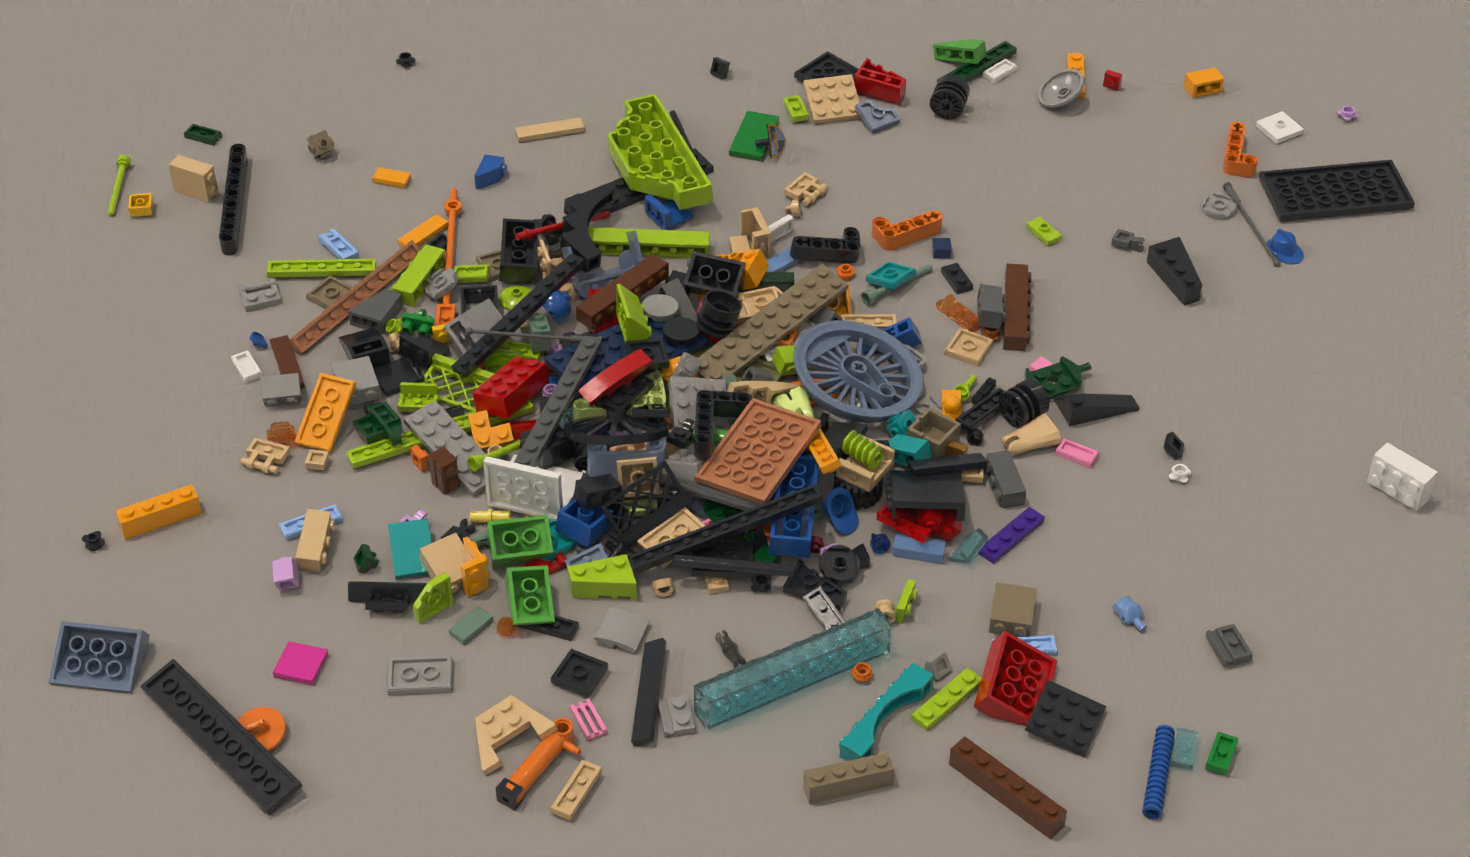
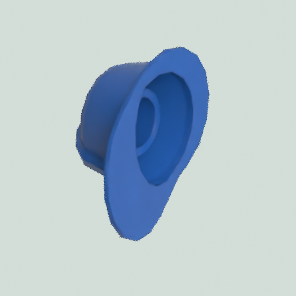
[1267,228,1304,264]
[823,487,858,534]

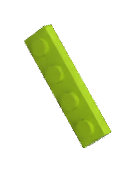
[911,667,982,731]

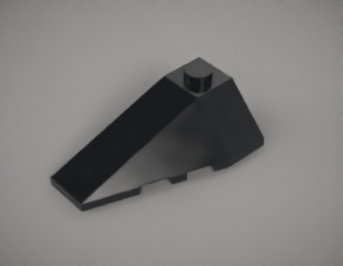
[1055,393,1140,426]

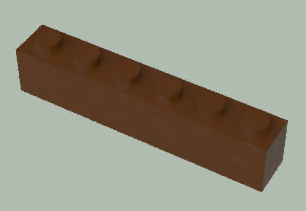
[576,254,669,330]
[1003,263,1031,351]
[949,736,1067,840]

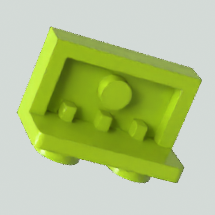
[397,382,440,412]

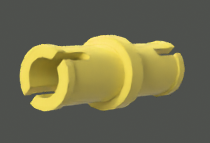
[470,509,511,523]

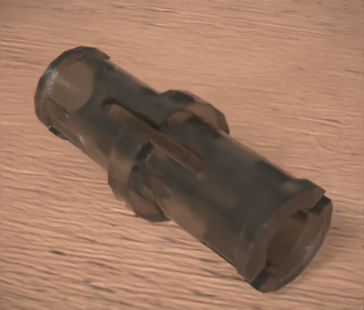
[715,630,746,669]

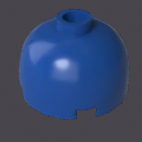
[542,290,572,325]

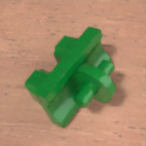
[401,309,435,336]

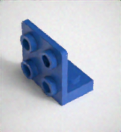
[645,194,693,230]

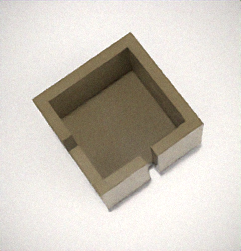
[907,407,961,458]

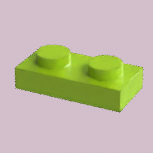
[783,95,809,122]
[895,579,918,623]

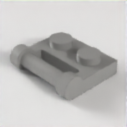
[238,278,282,312]

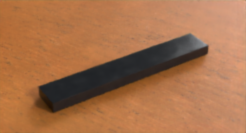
[631,637,666,746]

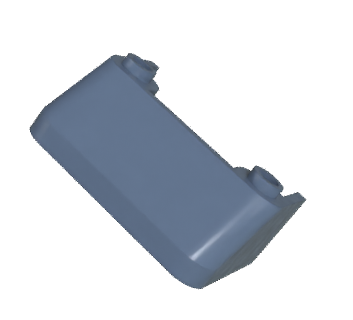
[562,231,643,298]

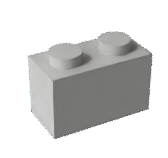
[260,373,302,405]

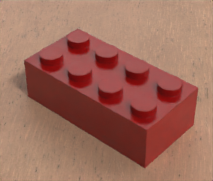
[473,357,549,419]

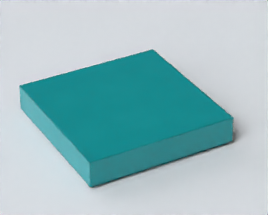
[865,261,916,290]

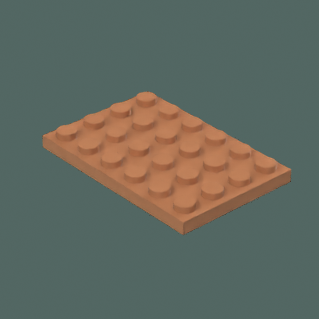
[695,398,822,504]

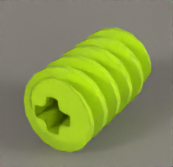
[841,430,885,470]

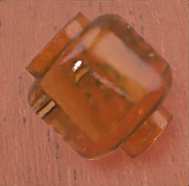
[266,421,296,446]

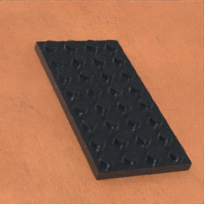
[1259,159,1415,221]

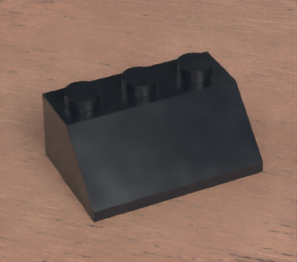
[683,251,746,298]

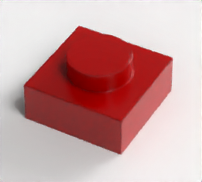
[1103,70,1123,91]

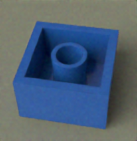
[555,499,613,548]

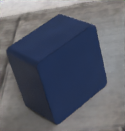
[932,238,952,258]

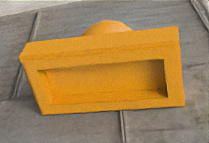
[941,390,962,420]

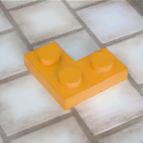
[468,410,515,451]

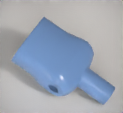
[1113,596,1147,632]

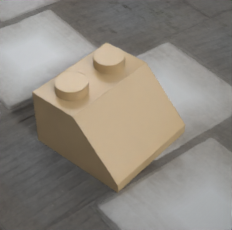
[617,457,660,497]

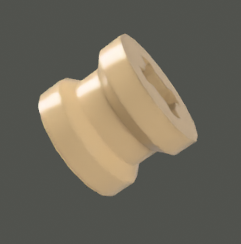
[874,599,896,625]

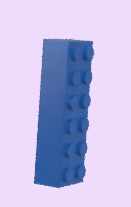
[769,456,819,558]

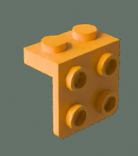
[460,537,490,597]

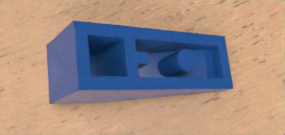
[862,317,922,354]

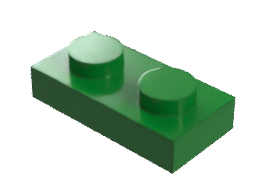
[1205,732,1239,775]

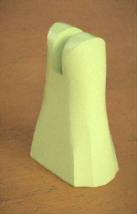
[773,387,814,418]

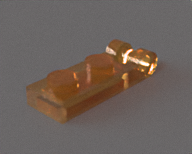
[936,294,983,332]

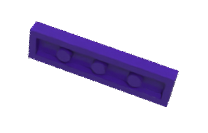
[978,507,1045,564]

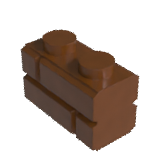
[428,447,460,494]

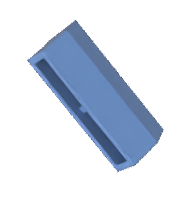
[893,533,946,564]

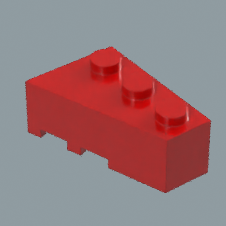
[854,58,906,104]

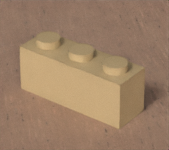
[295,509,335,572]

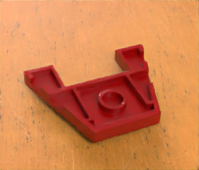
[876,503,946,544]

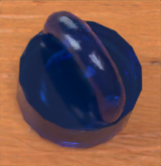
[870,533,891,554]

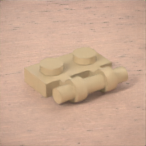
[784,172,828,206]
[240,438,291,474]

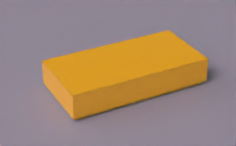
[372,167,411,188]

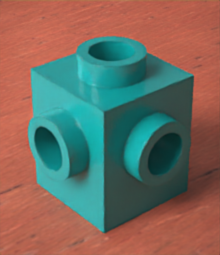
[885,409,916,438]

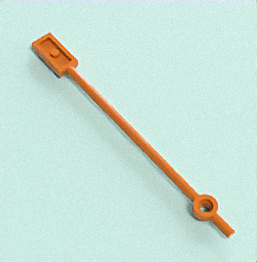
[435,188,462,326]

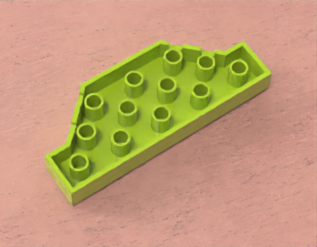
[607,94,713,210]

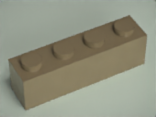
[803,752,894,804]

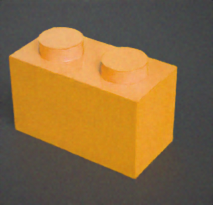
[1184,67,1224,98]

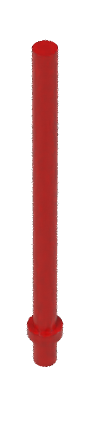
[515,211,610,240]

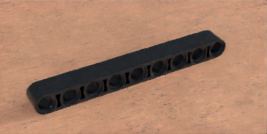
[219,143,248,255]

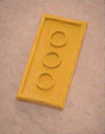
[294,373,357,453]

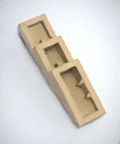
[727,381,800,405]

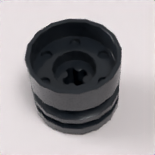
[930,74,970,120]
[696,290,742,339]
[998,378,1050,428]

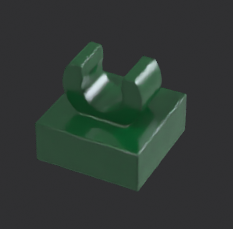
[353,544,379,573]

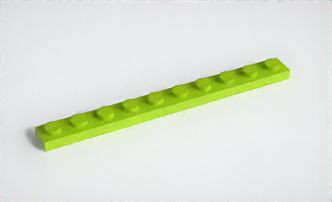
[346,400,534,469]

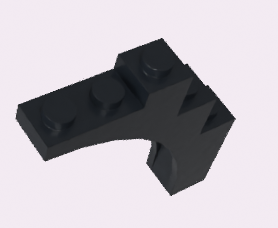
[560,185,615,273]

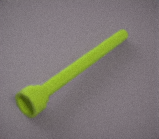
[108,155,131,216]
[467,440,520,472]

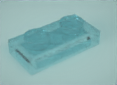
[1171,727,1199,770]

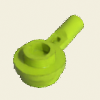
[953,375,977,402]

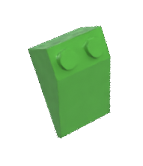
[487,515,554,568]
[505,565,555,625]

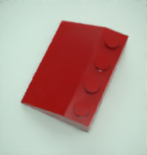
[974,631,1057,726]

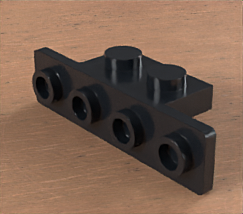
[348,581,427,613]

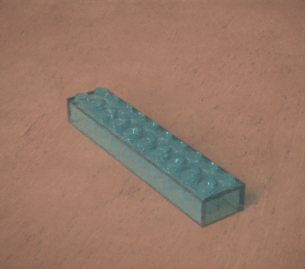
[694,608,892,730]

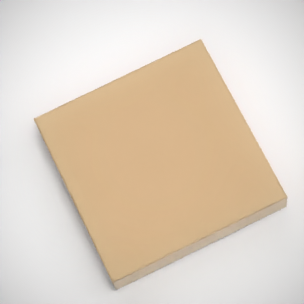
[944,328,994,366]

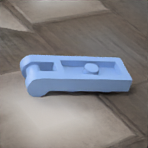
[318,228,359,259]

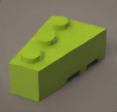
[567,554,637,600]

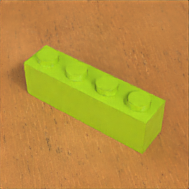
[392,244,446,307]

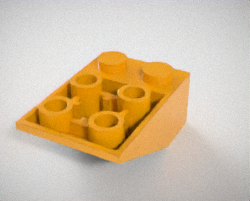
[717,249,769,290]

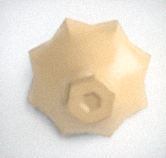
[388,332,400,352]

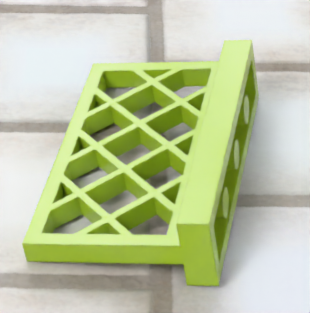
[420,353,494,412]

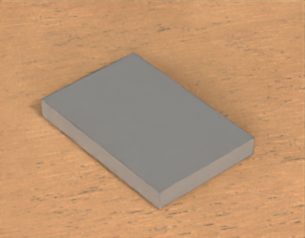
[387,655,453,696]

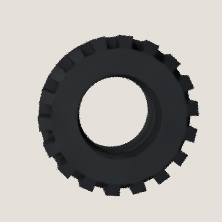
[833,473,883,510]

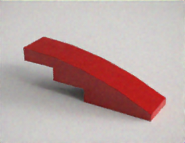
[578,349,653,406]

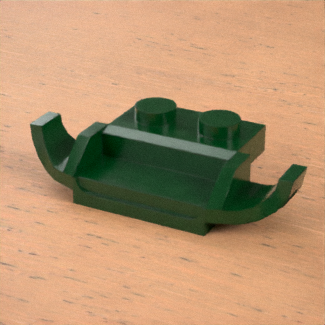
[352,402,402,446]

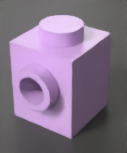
[272,557,300,591]

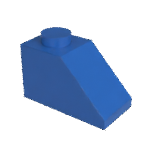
[474,154,507,189]

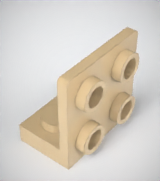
[537,239,570,284]

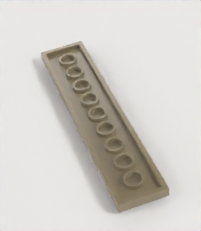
[697,263,848,380]

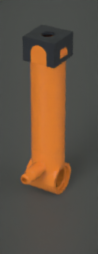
[496,718,581,811]

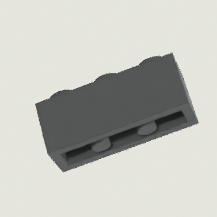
[977,284,1006,329]
[984,450,1026,508]

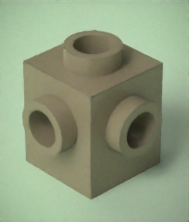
[307,130,334,158]

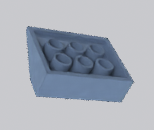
[49,621,150,692]

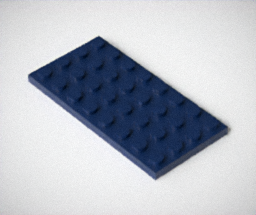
[544,315,709,395]

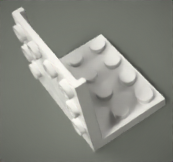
[483,454,587,521]

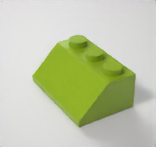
[616,284,652,342]

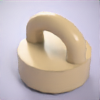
[784,199,801,217]
[652,577,674,597]

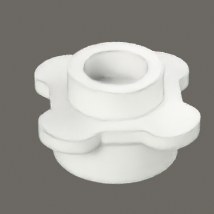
[1169,464,1191,483]

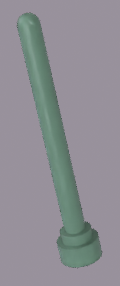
[861,265,932,305]

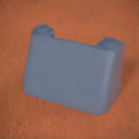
[587,439,666,500]

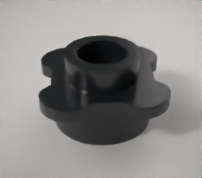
[396,52,416,67]
[82,531,105,551]
[751,574,771,592]

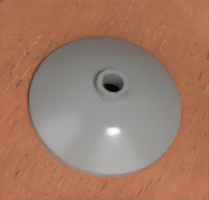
[1038,69,1085,108]

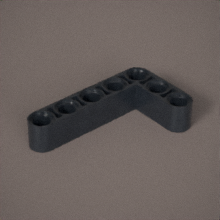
[694,390,753,459]

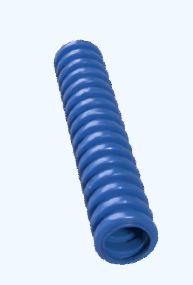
[1142,725,1175,819]

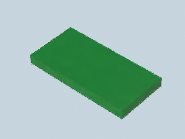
[729,111,779,161]

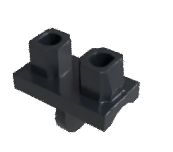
[534,214,564,245]

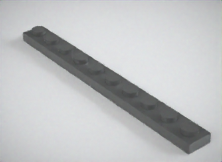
[514,337,602,467]

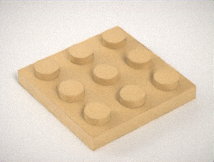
[803,74,861,124]

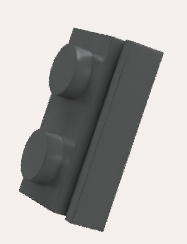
[1206,624,1253,667]

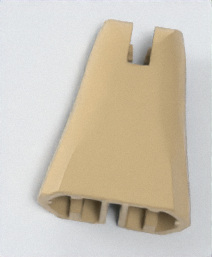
[1001,413,1061,456]

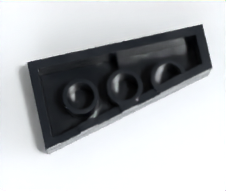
[1147,237,1202,305]

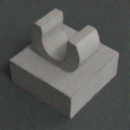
[924,650,952,680]

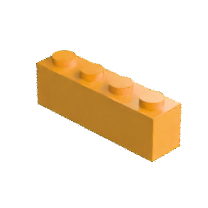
[115,484,202,540]

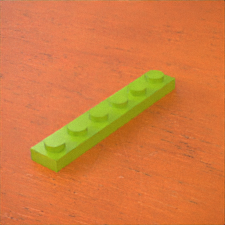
[267,259,377,278]

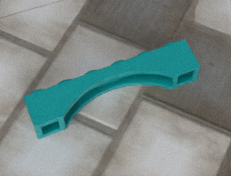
[839,663,934,761]

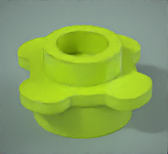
[385,318,402,337]

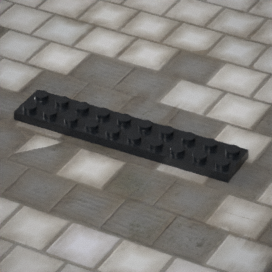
[140,659,302,815]

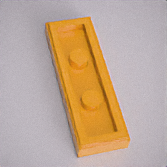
[398,214,449,247]

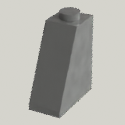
[348,289,403,334]

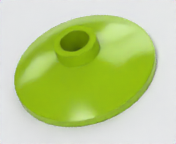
[499,286,531,310]

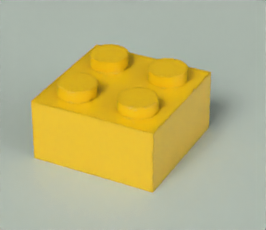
[128,193,153,217]

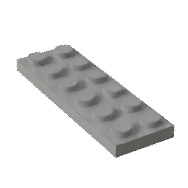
[404,401,486,497]

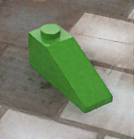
[933,39,987,64]

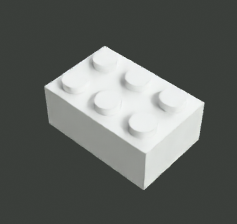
[1367,443,1438,511]

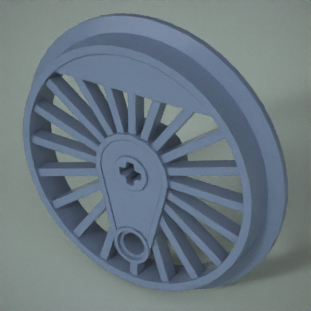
[793,320,923,423]

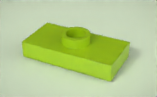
[1026,216,1062,246]
[454,264,490,283]

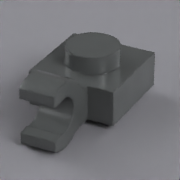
[1111,229,1145,252]

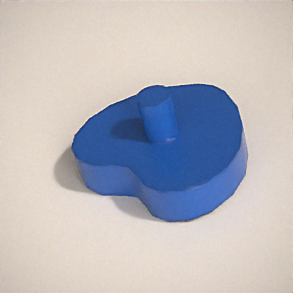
[249,332,267,348]

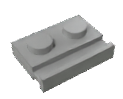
[658,695,695,738]

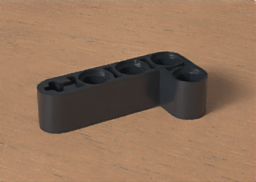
[790,227,861,263]

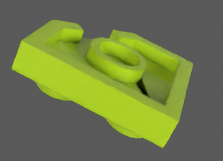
[413,572,454,623]

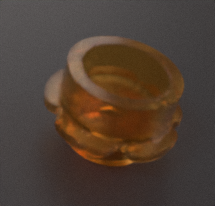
[496,617,517,636]

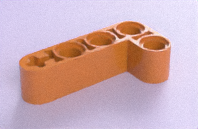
[1223,121,1258,178]
[872,210,942,251]

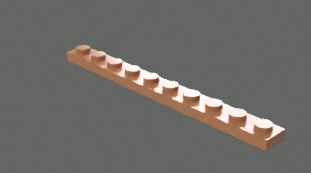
[288,240,420,355]

